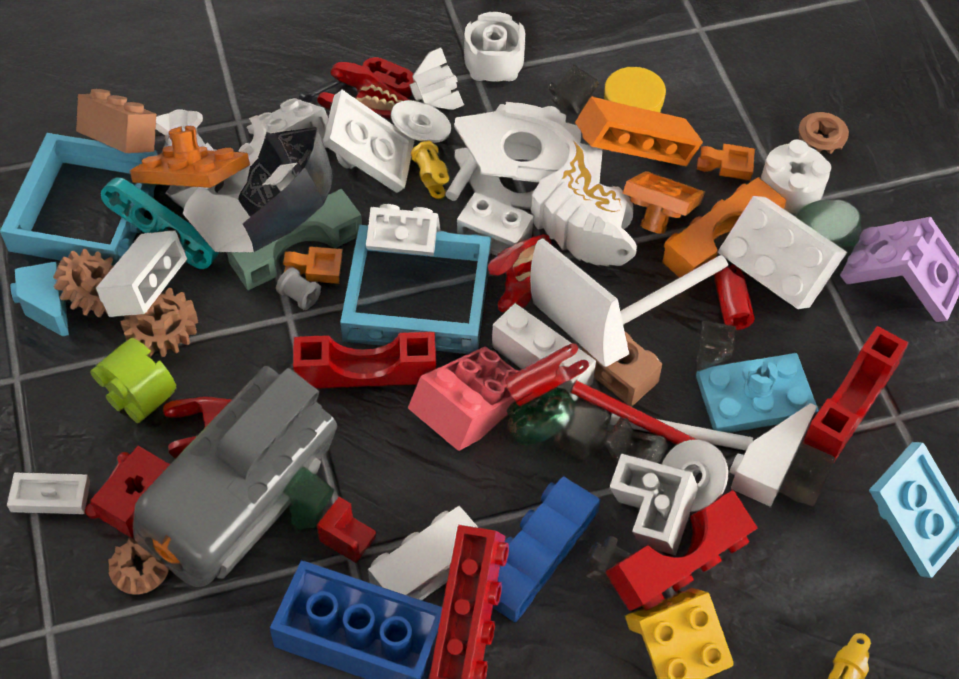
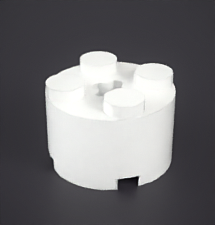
[464,12,525,81]
[760,140,831,216]

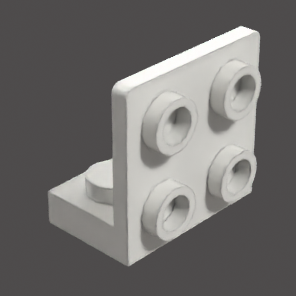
[247,98,328,148]
[366,204,441,256]

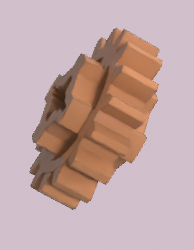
[53,249,114,317]
[121,288,198,357]

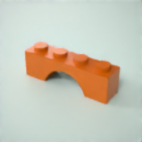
[662,177,786,278]

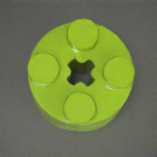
[90,338,176,423]

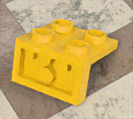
[624,588,733,679]

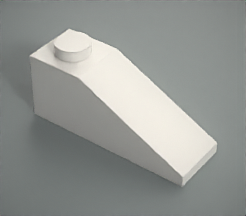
[729,403,817,507]

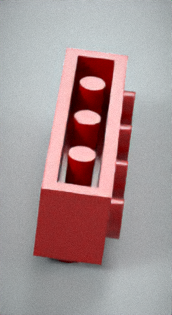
[429,524,509,679]

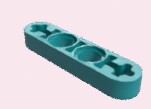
[101,177,219,269]

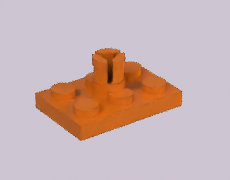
[130,126,250,188]
[622,171,705,234]

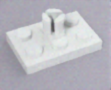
[323,90,414,193]

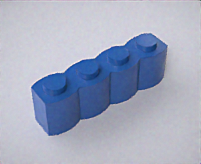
[493,476,601,623]

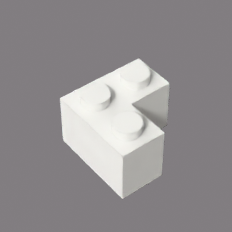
[609,454,698,555]

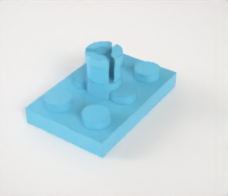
[696,353,819,433]
[869,442,959,578]

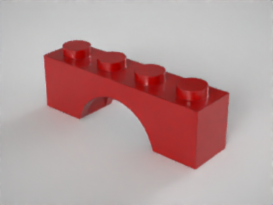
[802,326,908,463]
[293,332,436,388]
[605,490,758,611]

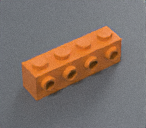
[575,97,703,166]

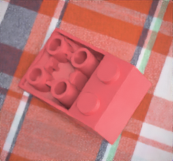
[408,346,518,451]

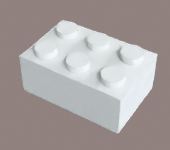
[718,196,847,309]

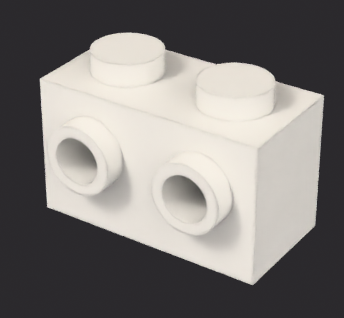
[457,192,533,256]

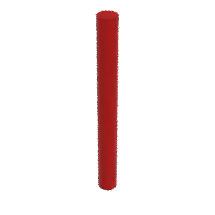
[570,380,698,445]

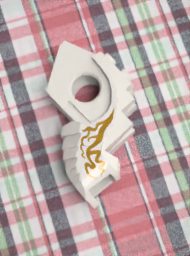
[454,102,637,267]

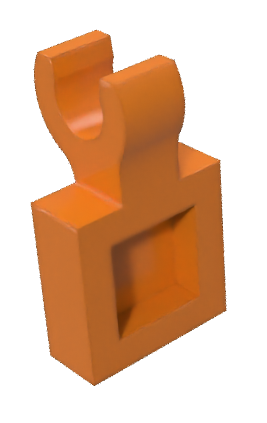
[697,144,755,180]
[283,247,343,284]

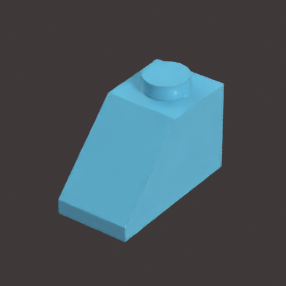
[10,262,69,336]

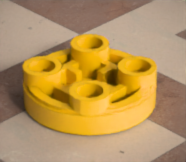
[604,67,666,113]

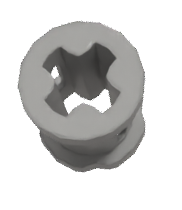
[276,267,321,310]

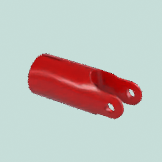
[714,264,755,330]
[505,343,589,406]

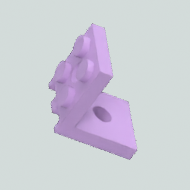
[840,217,959,322]

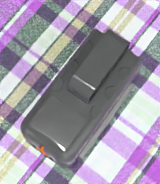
[133,366,337,587]

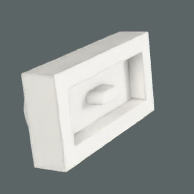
[7,473,90,514]

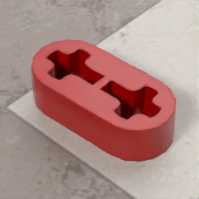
[362,57,414,98]

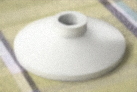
[391,100,451,143]
[662,440,728,512]

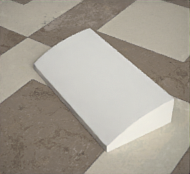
[530,238,629,367]

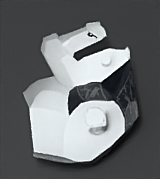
[166,115,333,252]

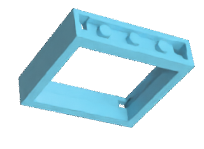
[0,133,158,266]
[340,225,491,354]

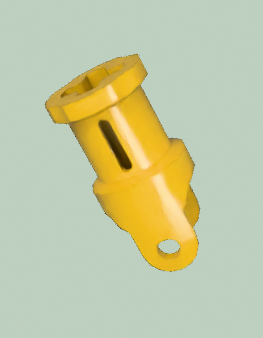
[411,141,449,199]
[828,633,871,679]

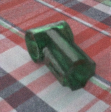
[283,467,334,530]

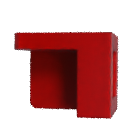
[317,497,376,563]

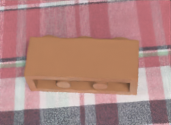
[76,89,157,153]

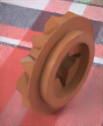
[798,112,849,154]
[108,537,169,594]

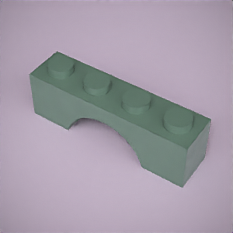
[227,189,362,290]

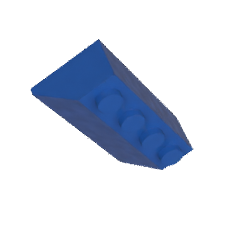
[270,560,442,679]

